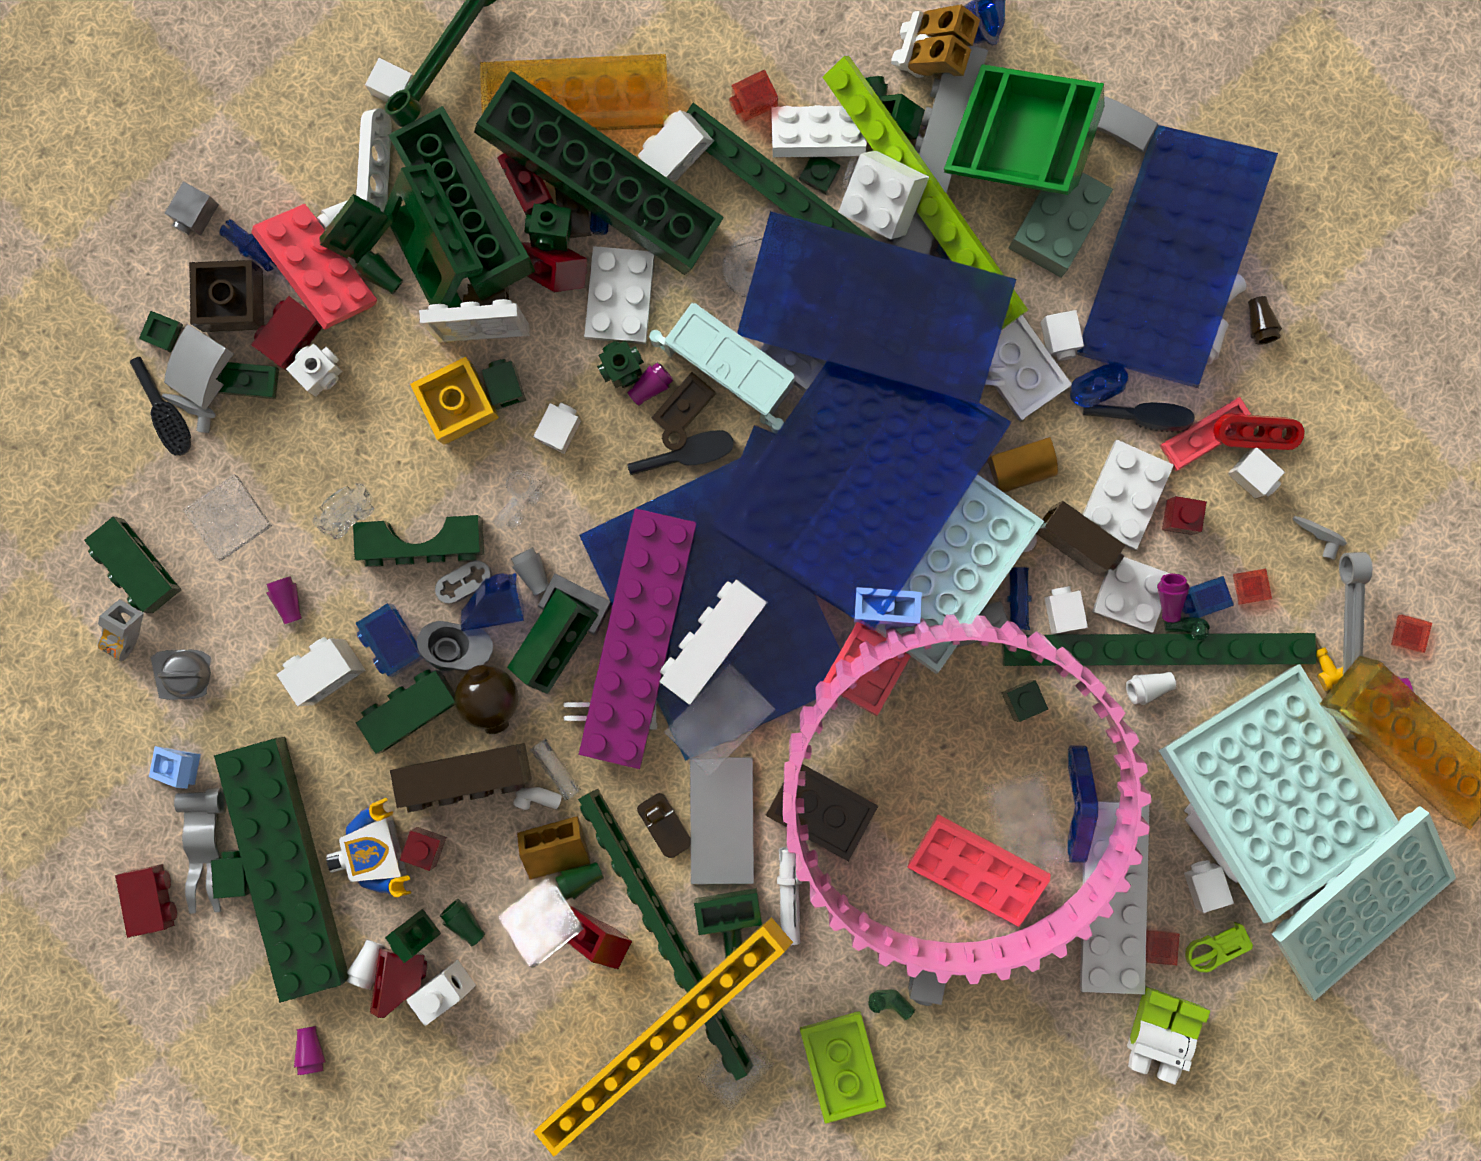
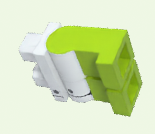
[1127,986,1210,1085]

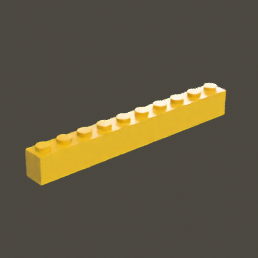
[533,917,793,1157]

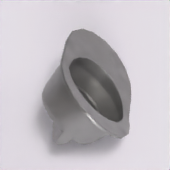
[417,621,493,671]
[151,649,211,700]

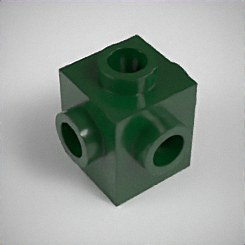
[524,203,572,252]
[597,341,644,388]

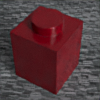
[1162,496,1207,535]
[400,827,447,871]

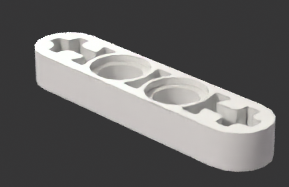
[356,108,392,212]

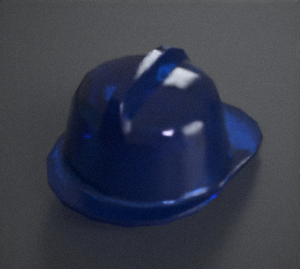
[964,0,1005,46]

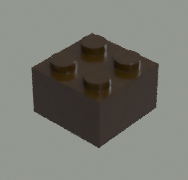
[189,260,264,332]

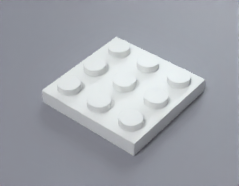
[419,299,530,342]

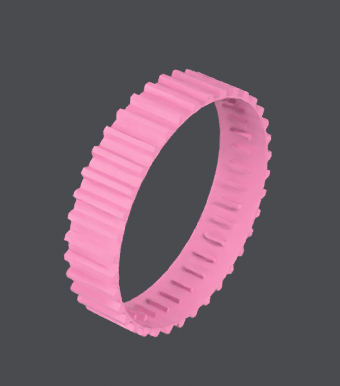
[783,614,1151,984]

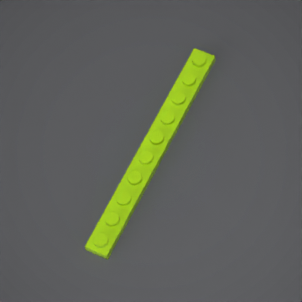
[822,56,1029,330]

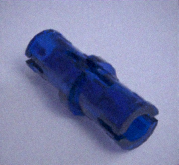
[219,219,276,272]
[1007,567,1032,630]

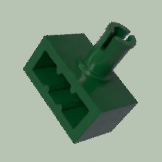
[694,888,762,958]

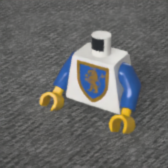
[326,798,411,897]

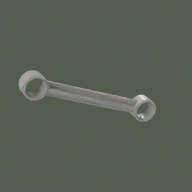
[1335,552,1373,739]

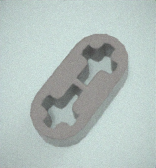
[435,561,492,604]

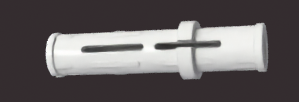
[777,847,802,945]

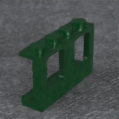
[383,163,483,308]

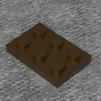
[766,764,878,862]

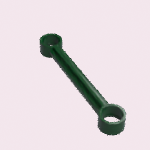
[385,0,496,127]

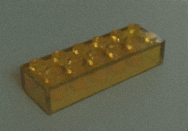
[480,54,670,131]
[1319,655,1481,830]

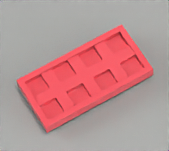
[251,204,377,330]
[823,622,911,716]
[907,814,1051,927]

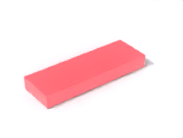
[1160,397,1251,471]

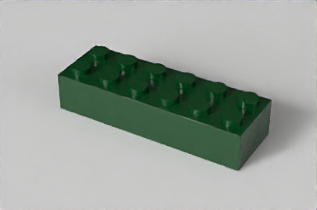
[388,106,535,301]

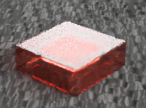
[1233,568,1272,605]
[1391,615,1432,653]
[1146,929,1180,966]

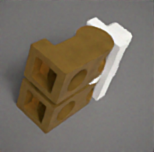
[891,4,980,78]

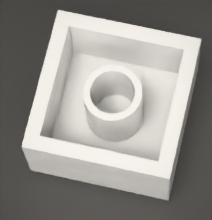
[838,151,929,239]
[276,637,366,706]

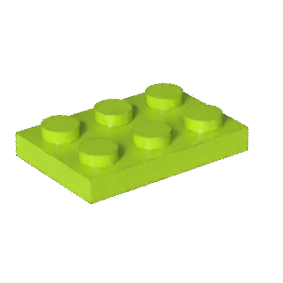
[799,1011,886,1124]

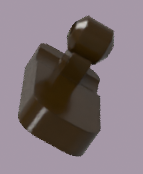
[637,793,691,858]

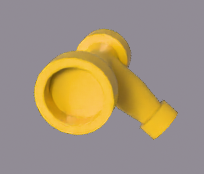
[1316,647,1369,691]

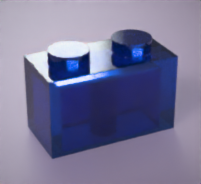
[355,603,423,677]

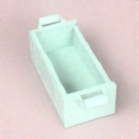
[649,303,795,434]

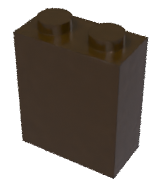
[1036,501,1126,575]

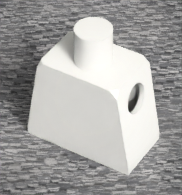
[406,960,476,1026]

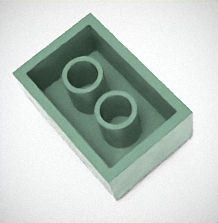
[1008,173,1113,278]

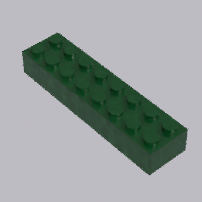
[474,70,724,275]
[214,737,349,1003]

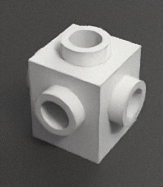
[286,343,343,397]

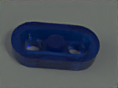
[1070,364,1128,407]

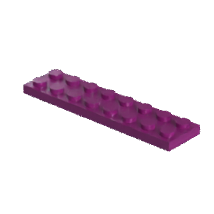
[578,508,697,769]

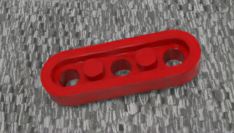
[1213,414,1305,450]

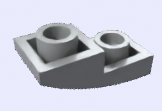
[1097,96,1159,153]

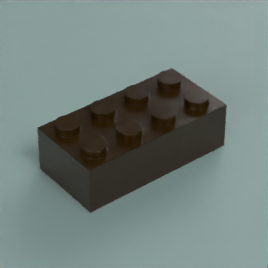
[390,743,532,812]

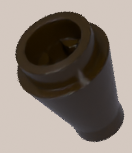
[1248,296,1282,345]

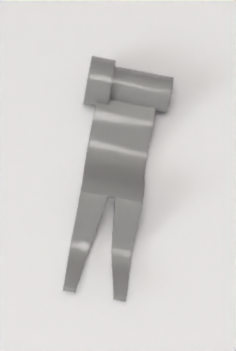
[174,788,225,914]

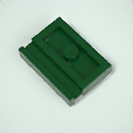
[319,194,393,264]

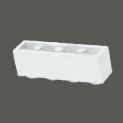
[659,579,768,705]

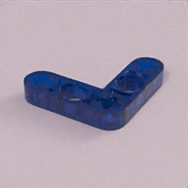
[1067,745,1098,863]

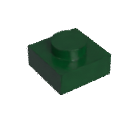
[799,157,841,195]
[139,311,183,352]

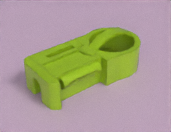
[1185,922,1253,973]

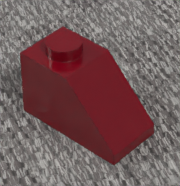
[522,242,588,293]
[557,906,632,969]
[370,948,427,1018]

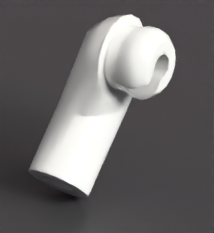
[514,787,562,810]

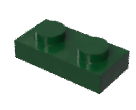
[216,362,279,399]
[385,909,441,963]

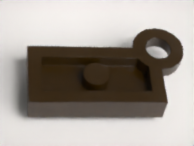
[651,372,716,451]

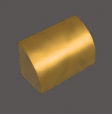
[987,437,1058,493]
[517,816,590,880]

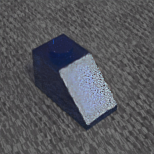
[461,573,524,632]

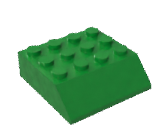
[944,64,1105,195]

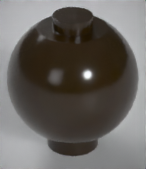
[455,665,518,734]

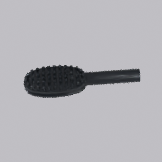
[130,357,191,456]
[1083,402,1195,433]
[627,430,734,476]

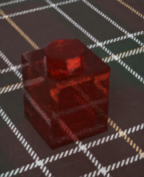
[729,69,778,122]

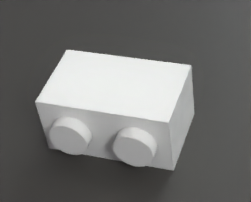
[638,110,714,183]

